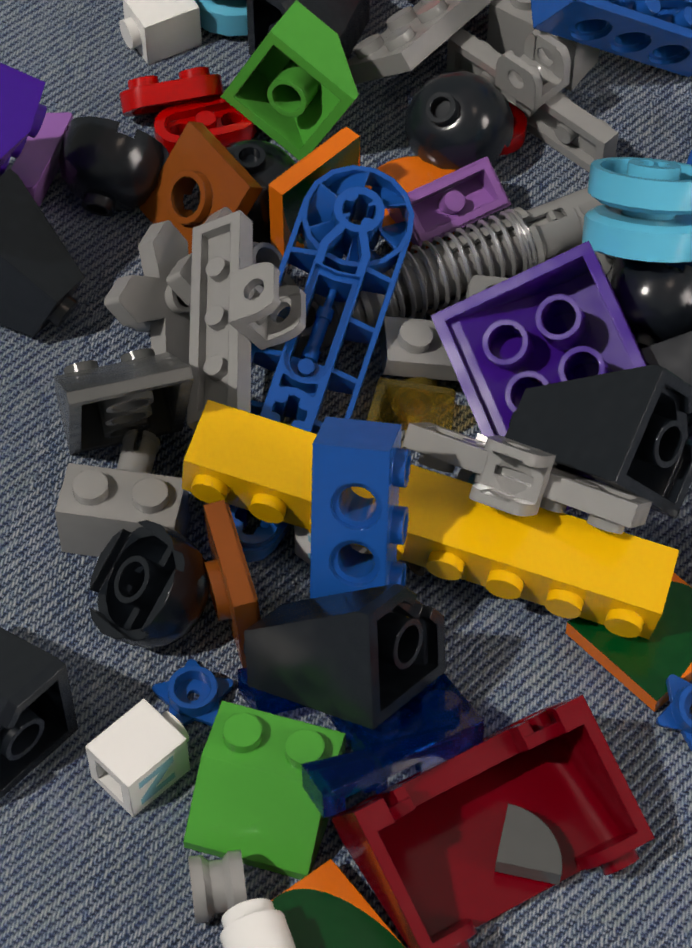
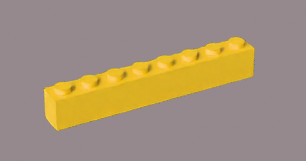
[182,399,679,640]

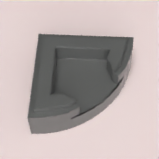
[495,803,562,885]

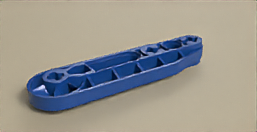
[225,165,414,562]

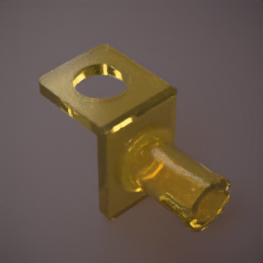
[367,377,456,430]

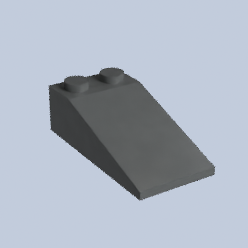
[54,348,194,455]

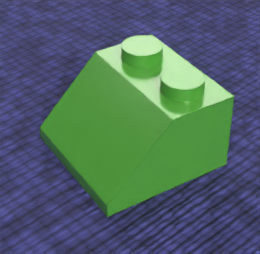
[221,0,359,161]
[183,700,346,880]

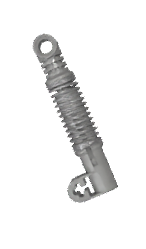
[272,187,617,358]

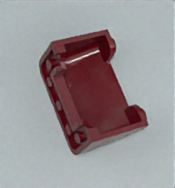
[331,695,655,948]

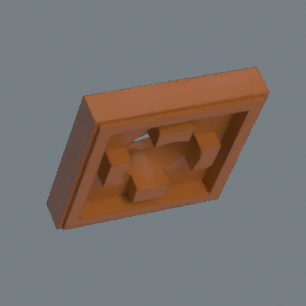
[139,121,263,254]
[203,500,261,671]

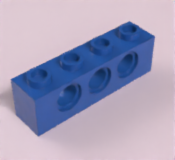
[531,0,692,77]
[310,416,411,599]

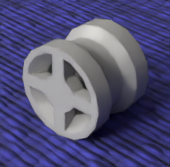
[188,850,247,923]

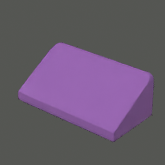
[11,112,73,207]
[387,156,511,248]

